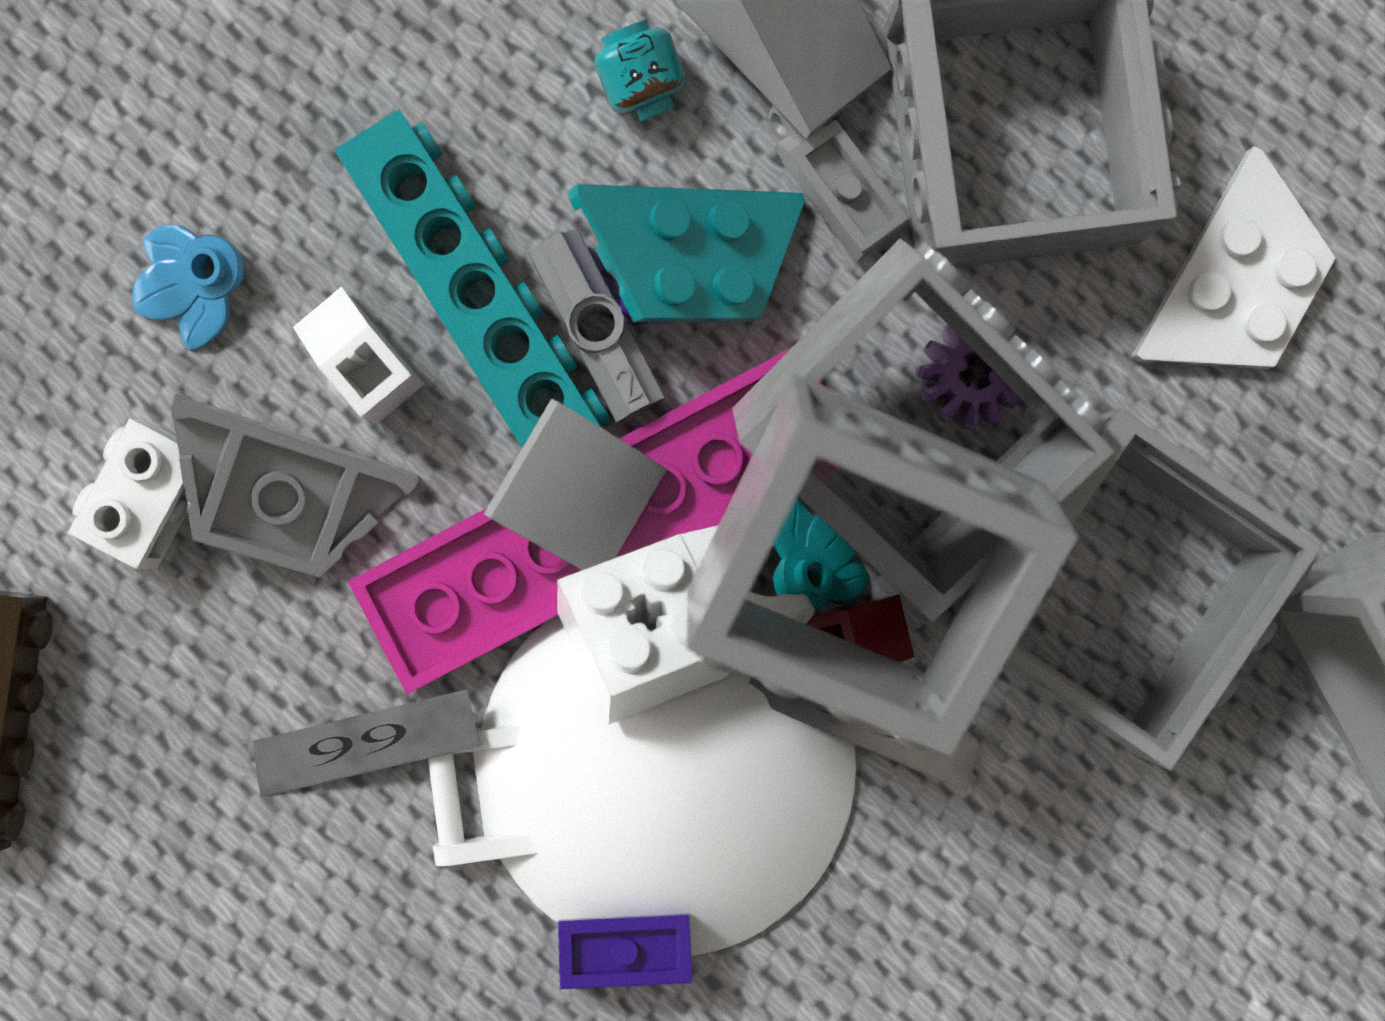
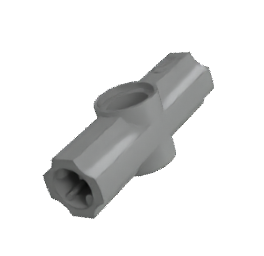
[529,228,666,424]

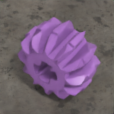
[916,325,1021,429]

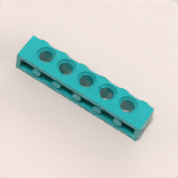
[334,109,612,448]

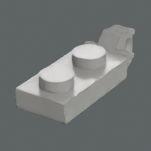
[765,105,910,263]

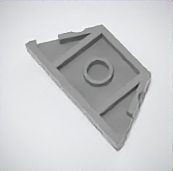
[171,394,419,578]

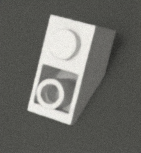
[293,287,424,424]

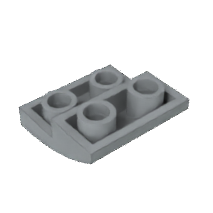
[484,399,667,570]

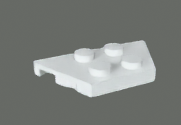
[1131,146,1336,369]

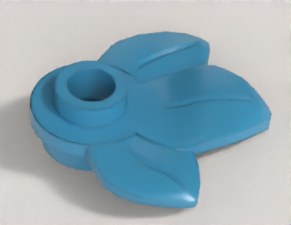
[132,225,246,350]

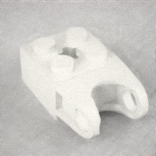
[557,525,815,725]

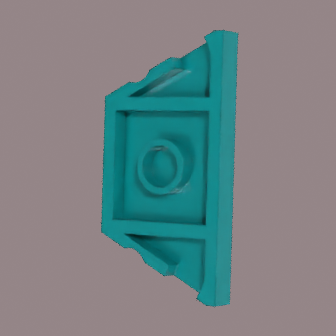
[568,184,804,322]

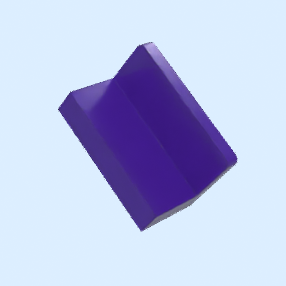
[558,913,693,990]

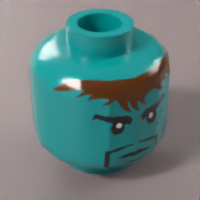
[594,19,686,121]

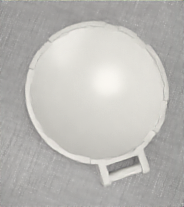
[428,615,856,956]

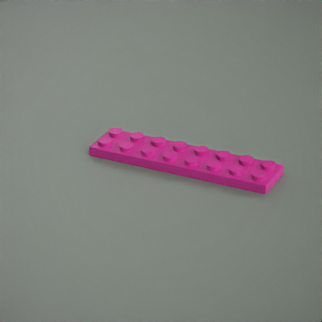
[348,348,840,695]

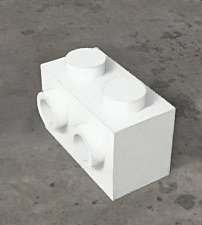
[68,418,188,569]

